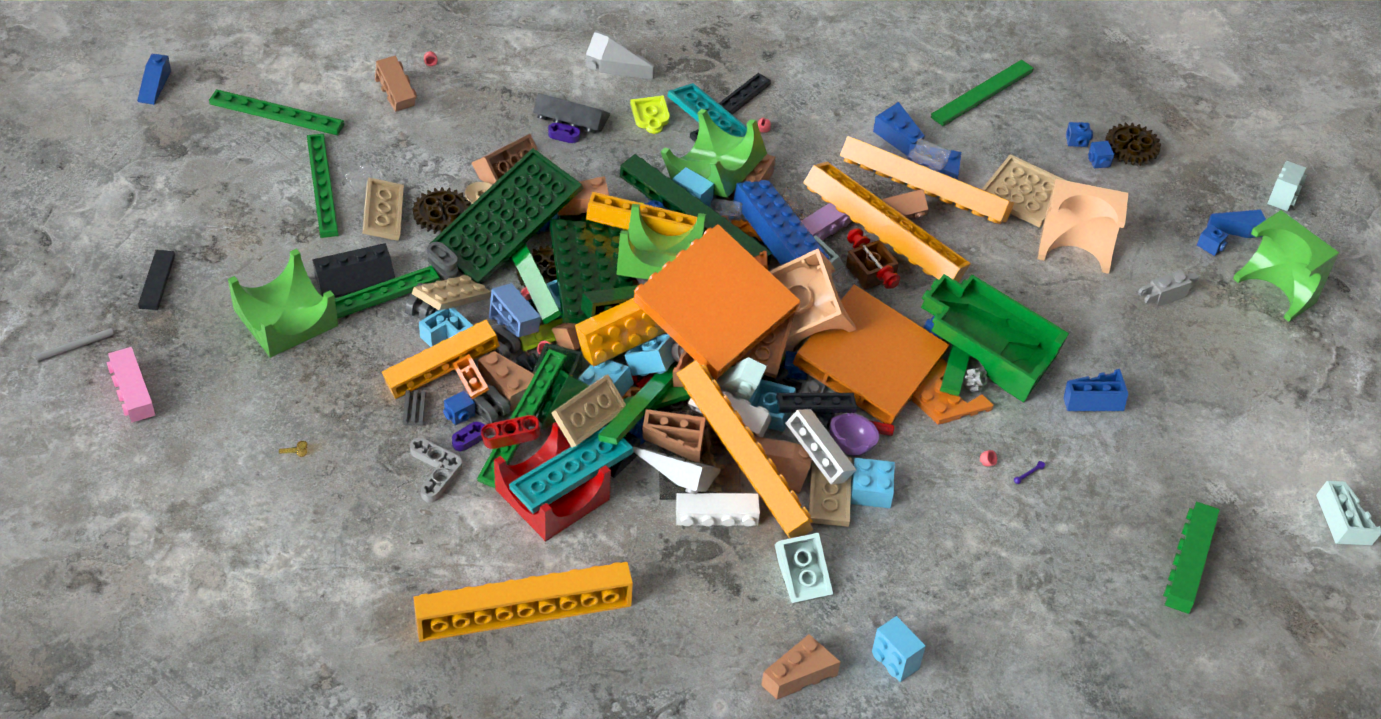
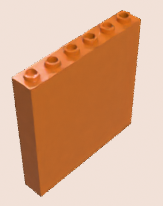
[633,224,800,380]
[793,284,949,424]

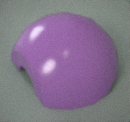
[829,413,879,456]

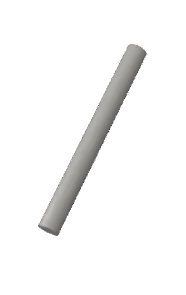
[35,328,114,362]

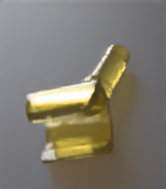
[279,441,308,457]

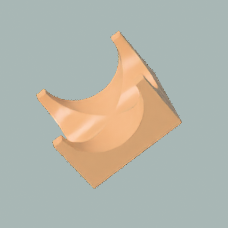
[1037,179,1128,274]
[769,249,856,357]

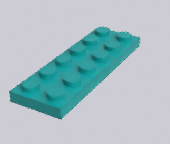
[667,83,747,137]
[509,426,634,514]

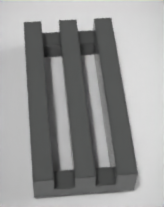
[403,390,426,426]

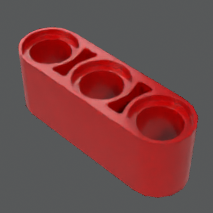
[481,415,541,449]

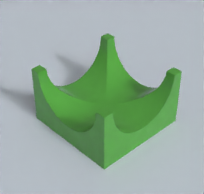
[661,109,767,198]
[617,204,706,279]
[1233,210,1339,322]
[228,248,338,358]

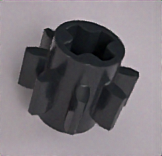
[515,351,539,372]

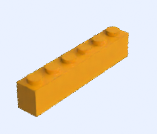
[586,192,697,236]
[382,320,500,399]

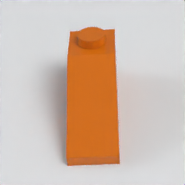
[452,354,489,399]

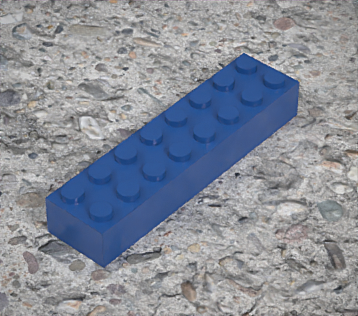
[733,180,830,265]

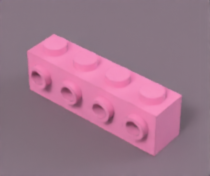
[106,347,155,423]

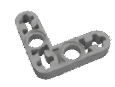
[410,438,462,503]

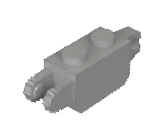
[1138,270,1199,306]

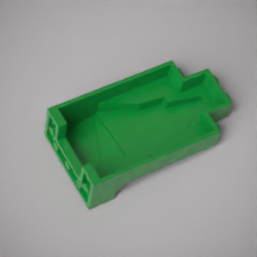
[921,274,1069,403]

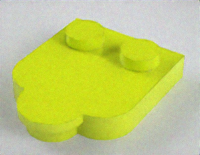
[630,95,670,134]

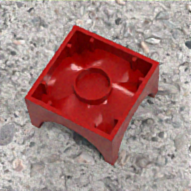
[494,422,611,542]

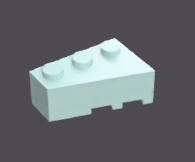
[1267,160,1307,211]
[715,358,766,401]
[1316,481,1381,545]

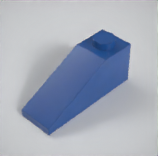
[137,53,171,105]
[1207,209,1266,238]

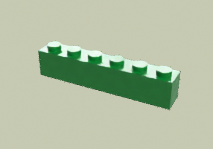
[1163,501,1220,614]

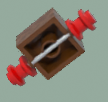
[846,228,900,290]

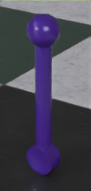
[1014,461,1045,484]

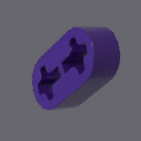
[548,123,580,143]
[452,422,485,451]

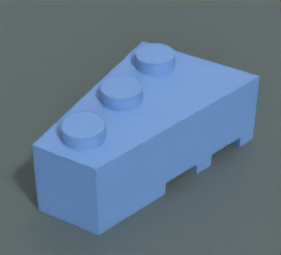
[489,283,541,337]

